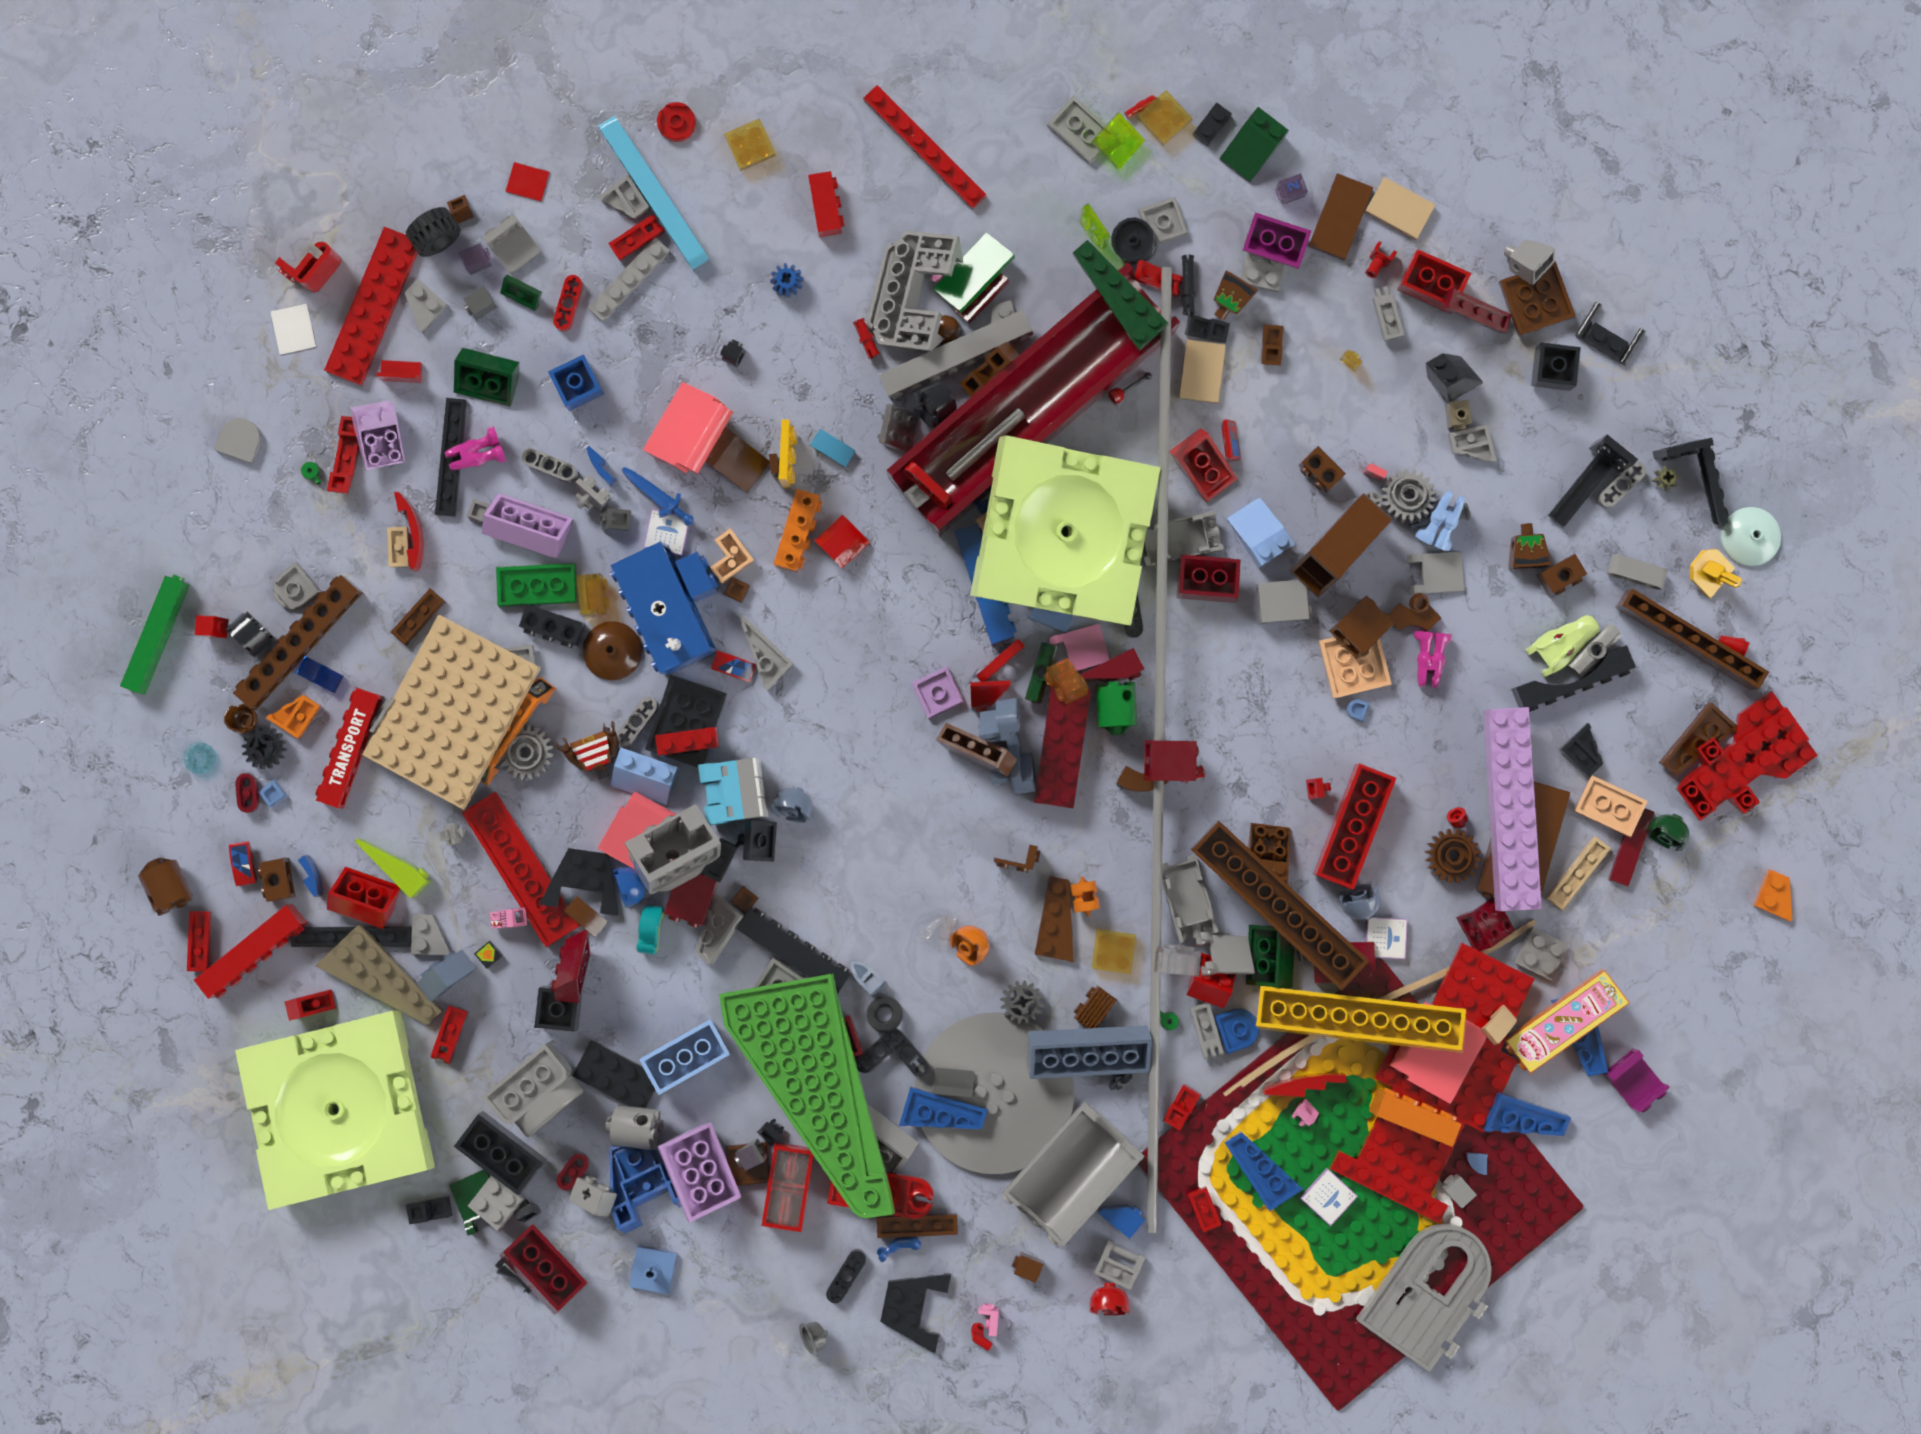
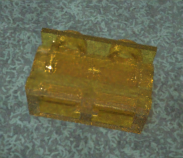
[576,573,610,617]

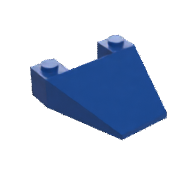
[609,1146,682,1234]

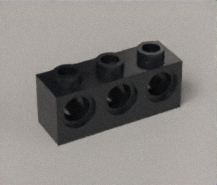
[519,604,586,648]

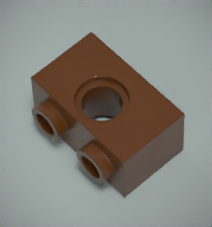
[1536,553,1587,596]
[258,858,296,902]

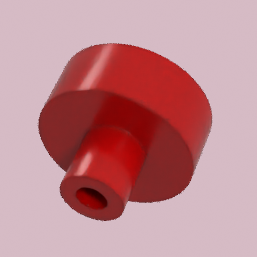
[1447,807,1468,828]

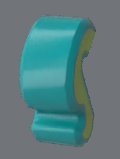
[636,904,665,956]

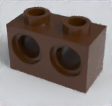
[1298,446,1346,493]

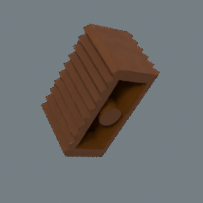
[1073,985,1118,1028]

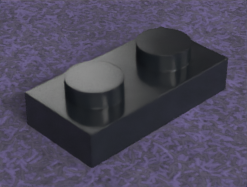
[1193,102,1232,146]

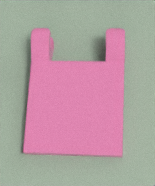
[1048,624,1110,676]

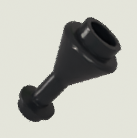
[495,1258,531,1294]

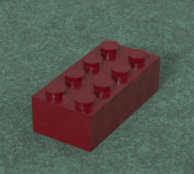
[499,1224,588,1315]

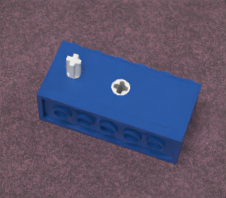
[610,541,717,676]

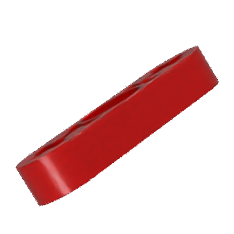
[553,275,583,332]
[903,462,953,509]
[976,639,1025,682]

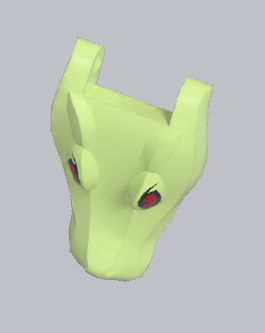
[1525,615,1600,678]

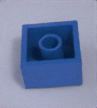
[548,354,604,411]
[675,552,718,602]

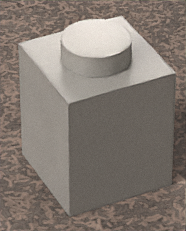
[1442,1174,1477,1208]

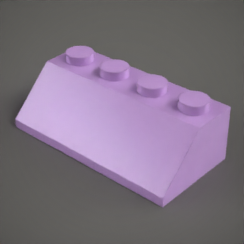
[482,493,573,559]

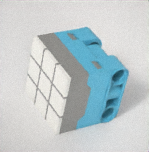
[698,758,768,826]

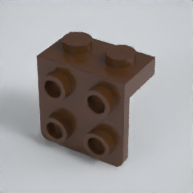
[993,845,1041,873]

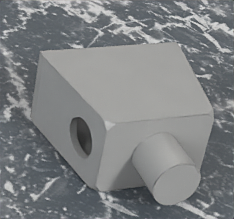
[1504,240,1555,285]

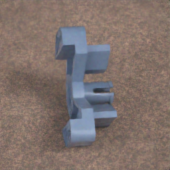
[978,698,1036,794]

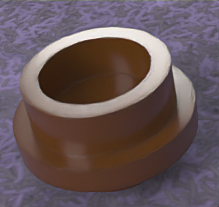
[1409,593,1429,613]

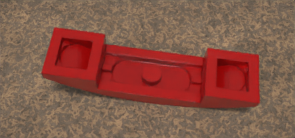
[327,416,359,494]
[394,492,424,572]

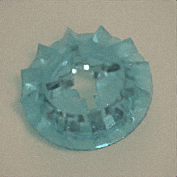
[183,742,216,774]

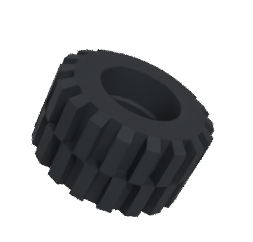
[406,207,461,257]

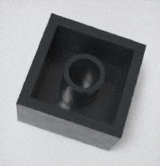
[1531,342,1581,391]
[534,986,583,1032]

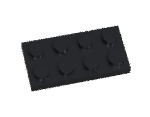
[572,1040,655,1108]

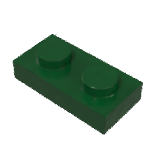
[500,274,542,311]

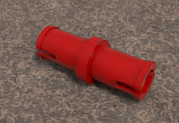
[853,318,880,359]

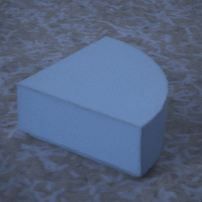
[1466,1153,1487,1175]

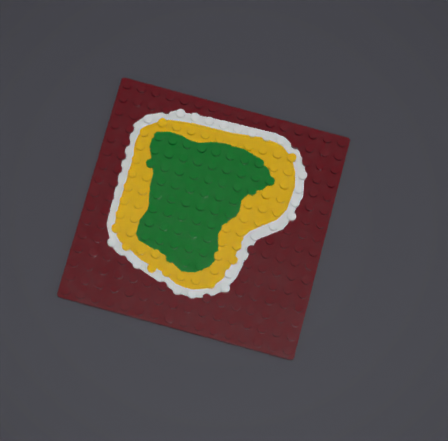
[1138,958,1583,1410]

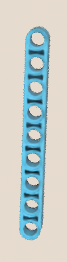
[598,116,709,270]

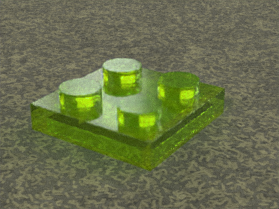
[1091,112,1146,170]
[1079,203,1110,251]

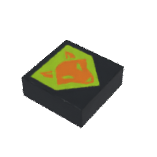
[474,940,503,969]

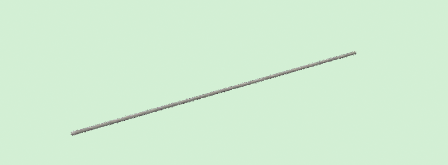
[1147,267,1172,1233]

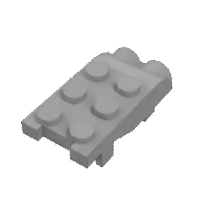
[1143,511,1224,567]
[1162,855,1218,943]

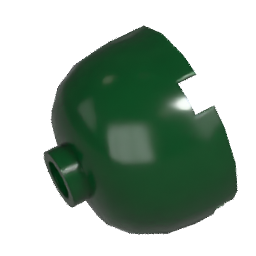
[1646,814,1689,851]

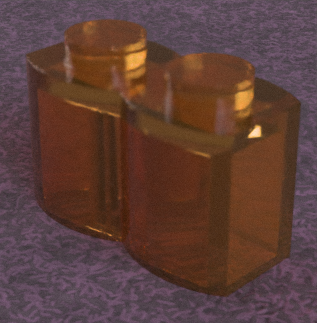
[1045,658,1088,704]

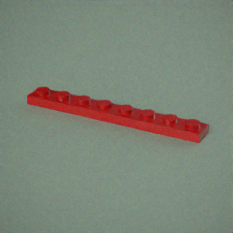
[863,85,986,210]

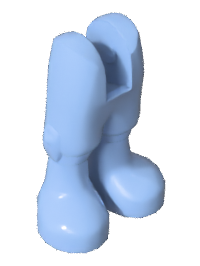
[1415,490,1465,551]

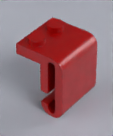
[275,242,342,293]

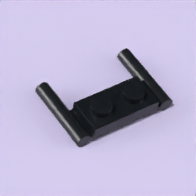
[1575,302,1646,366]

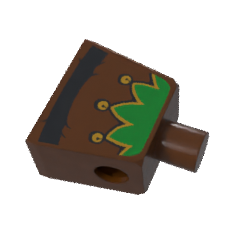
[1213,270,1258,320]
[1508,523,1551,570]

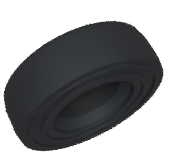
[867,996,903,1033]

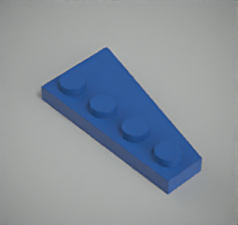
[1550,998,1608,1076]
[899,1086,988,1129]
[1483,1092,1571,1136]
[1224,1131,1303,1211]

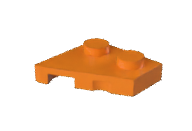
[266,695,322,739]
[1753,869,1792,921]

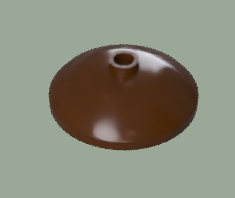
[582,621,642,681]

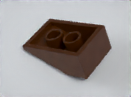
[705,427,770,493]

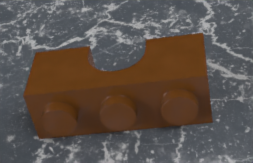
[960,342,1019,397]

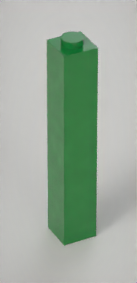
[120,574,190,695]

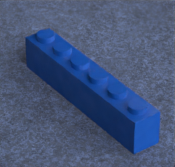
[955,524,1017,645]

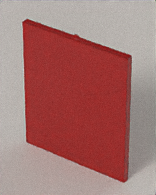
[505,162,550,202]

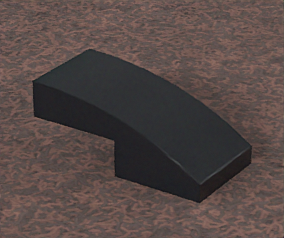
[1185,314,1230,343]
[406,1196,453,1225]

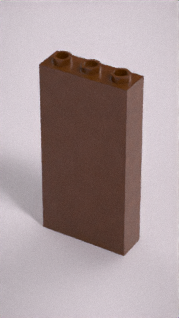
[1476,781,1571,898]

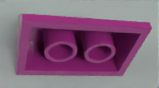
[1242,212,1311,269]

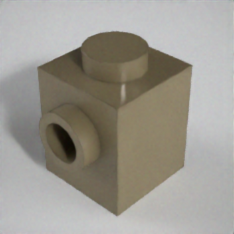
[1445,400,1472,431]

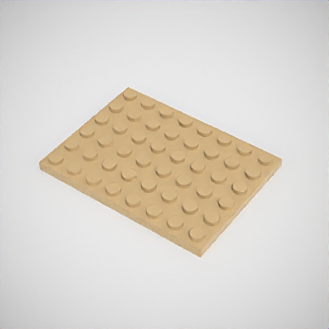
[362,614,541,810]

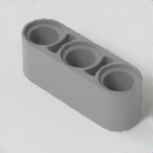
[521,448,579,484]
[1607,554,1668,590]

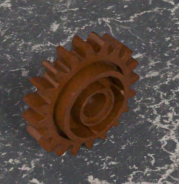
[1425,829,1481,883]

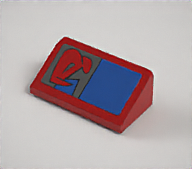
[1221,419,1241,462]

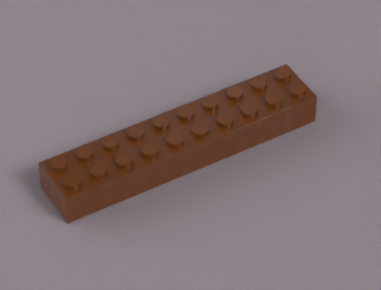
[1191,820,1369,991]

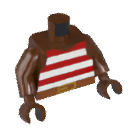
[556,721,620,780]

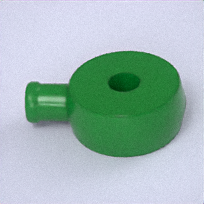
[301,462,322,485]
[1160,1010,1179,1031]

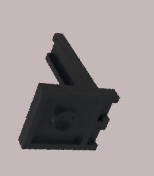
[1548,434,1638,528]
[1652,437,1729,525]

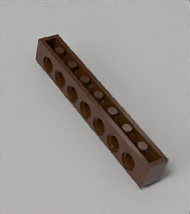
[233,575,363,710]

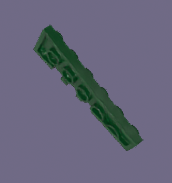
[1073,239,1169,351]

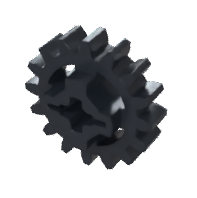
[241,726,287,770]

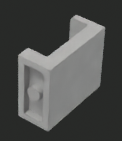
[1256,580,1312,624]

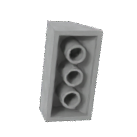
[867,1103,919,1173]

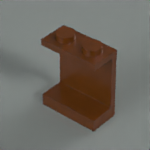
[1329,595,1394,660]

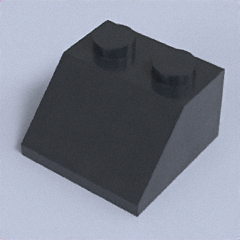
[1426,353,1483,402]

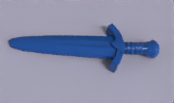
[622,467,694,526]

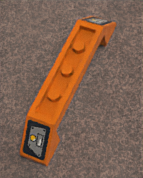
[480,677,557,786]

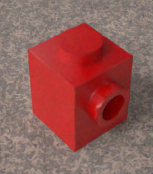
[194,615,229,639]

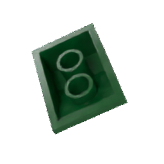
[1219,107,1289,183]

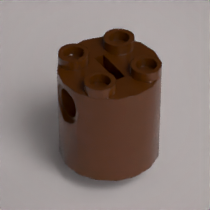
[138,857,193,916]

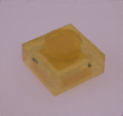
[1340,349,1363,372]

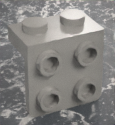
[483,215,540,273]

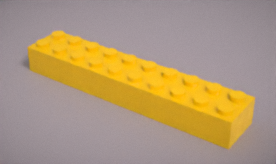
[1256,986,1466,1053]

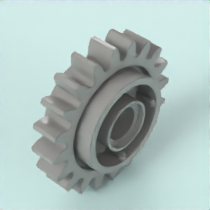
[1381,469,1437,523]
[501,725,555,780]

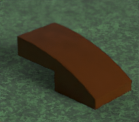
[1261,324,1284,366]
[564,896,608,937]

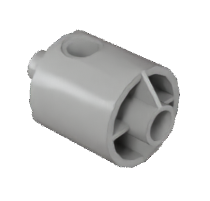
[605,1105,664,1150]

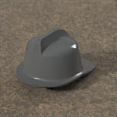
[799,1322,828,1356]

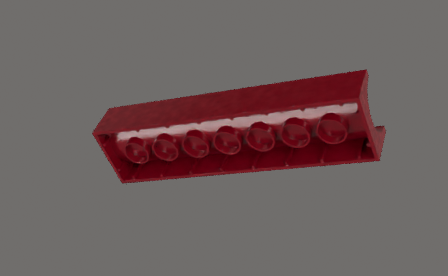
[886,262,1180,537]

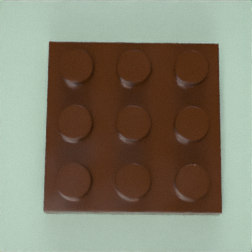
[1499,261,1576,337]

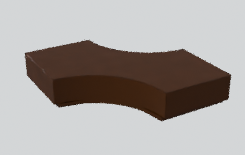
[1388,603,1442,632]

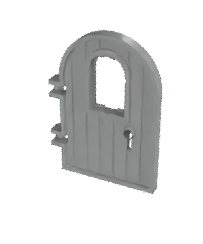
[1356,1224,1491,1372]

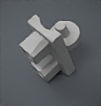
[574,476,611,513]

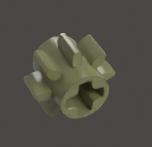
[1652,466,1679,492]

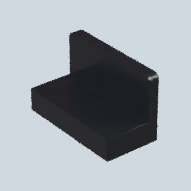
[702,838,741,883]

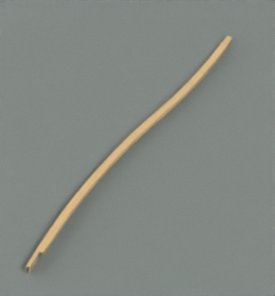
[1223,919,1536,1096]

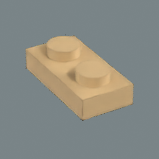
[387,527,410,568]

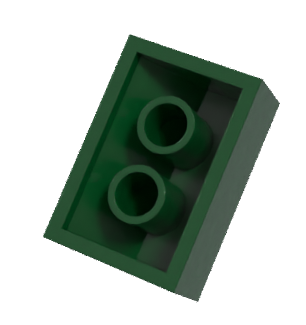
[453,348,520,407]
[1246,925,1295,988]

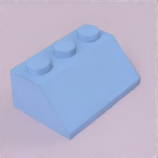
[610,748,680,805]

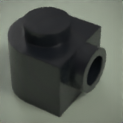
[720,339,746,368]

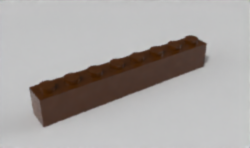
[1615,588,1769,691]

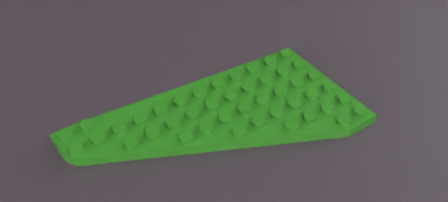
[719,974,895,1218]

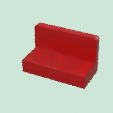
[376,360,422,383]

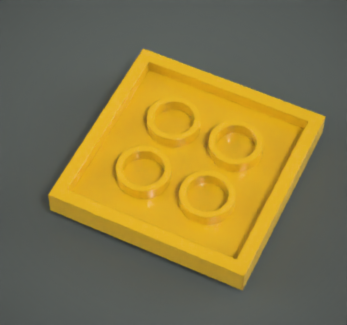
[779,419,797,489]

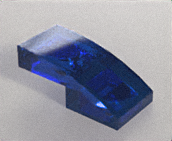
[296,656,344,693]

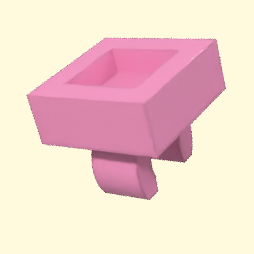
[1292,1098,1319,1126]

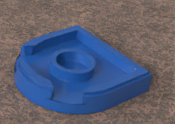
[1214,1008,1260,1054]

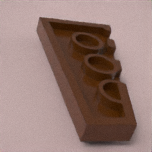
[1659,702,1737,776]
[1034,876,1074,962]

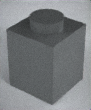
[463,286,497,319]

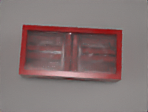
[761,1142,814,1232]

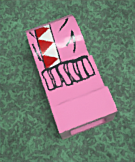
[489,907,527,929]

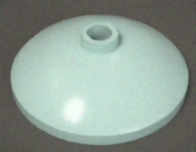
[1721,507,1781,566]

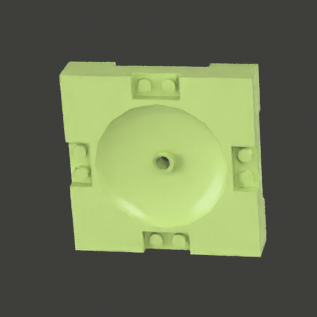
[970,436,1161,626]
[235,1010,435,1210]

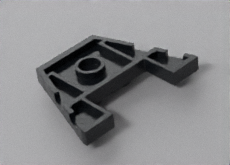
[540,848,618,916]
[880,1273,951,1353]

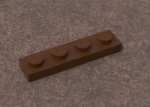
[877,1213,958,1238]

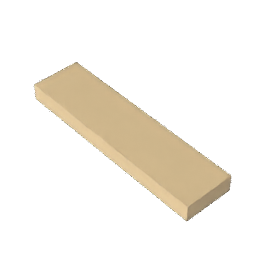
[1545,836,1611,911]

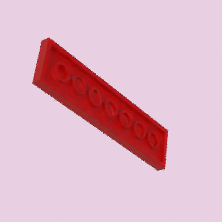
[324,226,418,386]
[462,791,581,948]

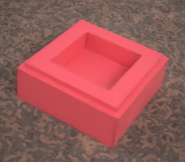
[1363,463,1388,481]

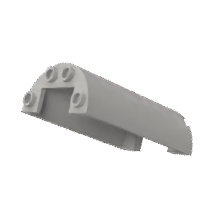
[1002,1101,1144,1247]

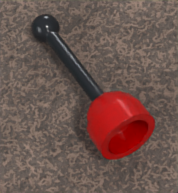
[1108,372,1152,405]

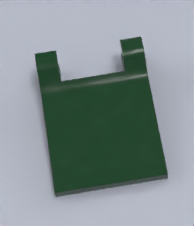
[449,1169,490,1236]

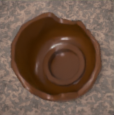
[938,315,961,345]
[224,703,258,734]

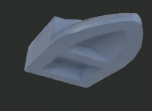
[850,961,887,997]

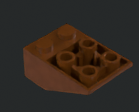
[1248,823,1290,883]

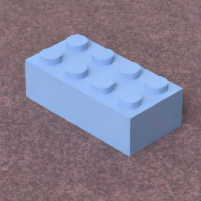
[639,1019,730,1095]

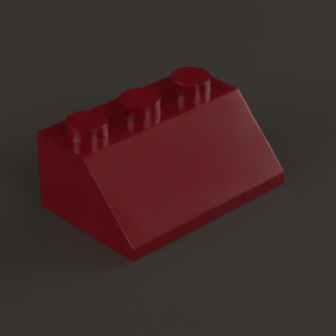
[1176,555,1241,603]
[551,930,591,1003]
[1314,942,1376,983]

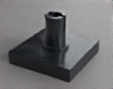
[737,820,777,862]

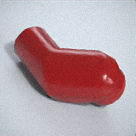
[971,1323,993,1352]

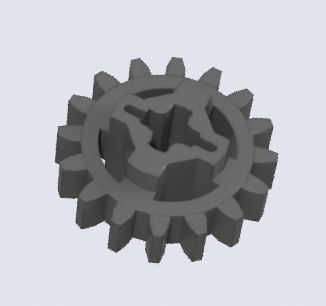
[1000,980,1044,1024]

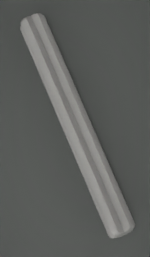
[946,409,1025,481]

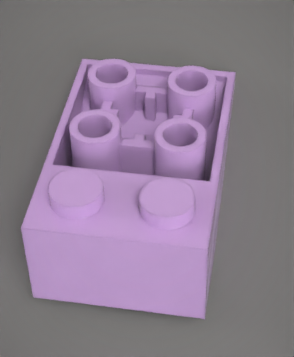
[350,400,405,470]

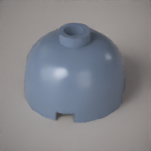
[771,787,812,823]
[1339,884,1381,921]

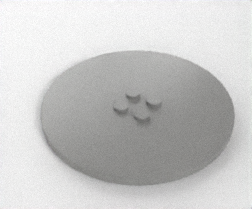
[915,1012,1074,1174]

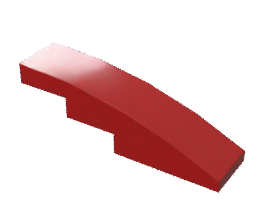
[1262,1073,1346,1097]

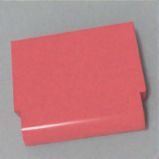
[643,382,734,475]
[597,791,677,868]
[1390,1002,1487,1104]

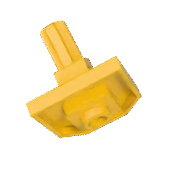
[1690,549,1742,598]

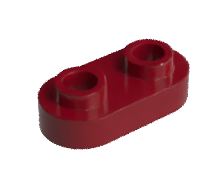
[235,773,259,813]
[556,1153,590,1190]

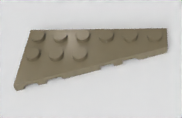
[315,924,443,1025]

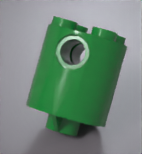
[1096,682,1138,735]

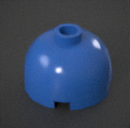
[613,867,645,908]

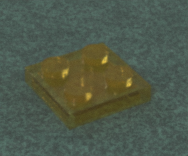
[1137,90,1193,146]
[724,118,776,171]
[1091,929,1136,974]

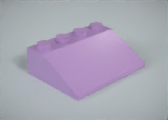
[658,1122,741,1223]

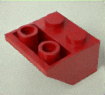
[1186,952,1236,1008]

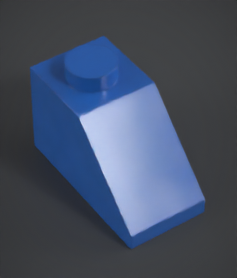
[1097,1204,1145,1239]

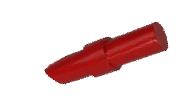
[1124,95,1158,119]

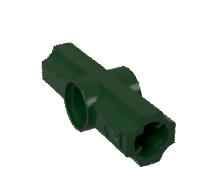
[1025,642,1058,704]

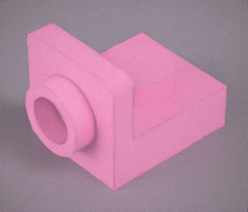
[978,1303,999,1336]

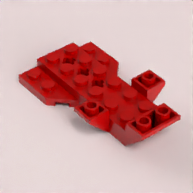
[1676,691,1818,821]

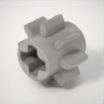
[440,823,466,846]

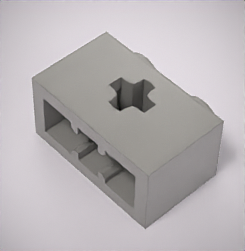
[569,1176,617,1217]

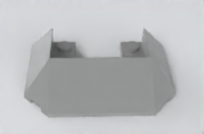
[867,231,963,351]

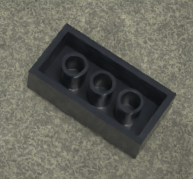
[454,1111,547,1195]

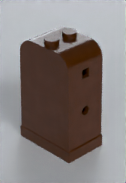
[1289,493,1392,598]

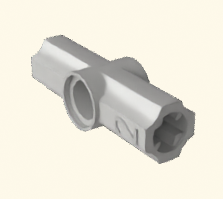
[1567,623,1622,678]

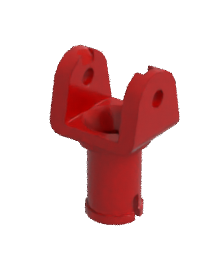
[1365,241,1397,279]

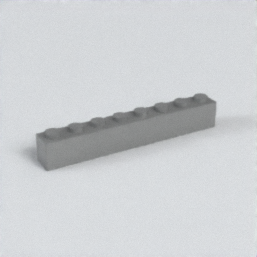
[879,309,1034,400]

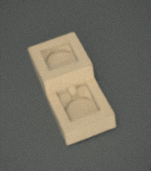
[1481,1005,1517,1045]

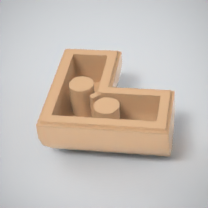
[710,528,754,583]

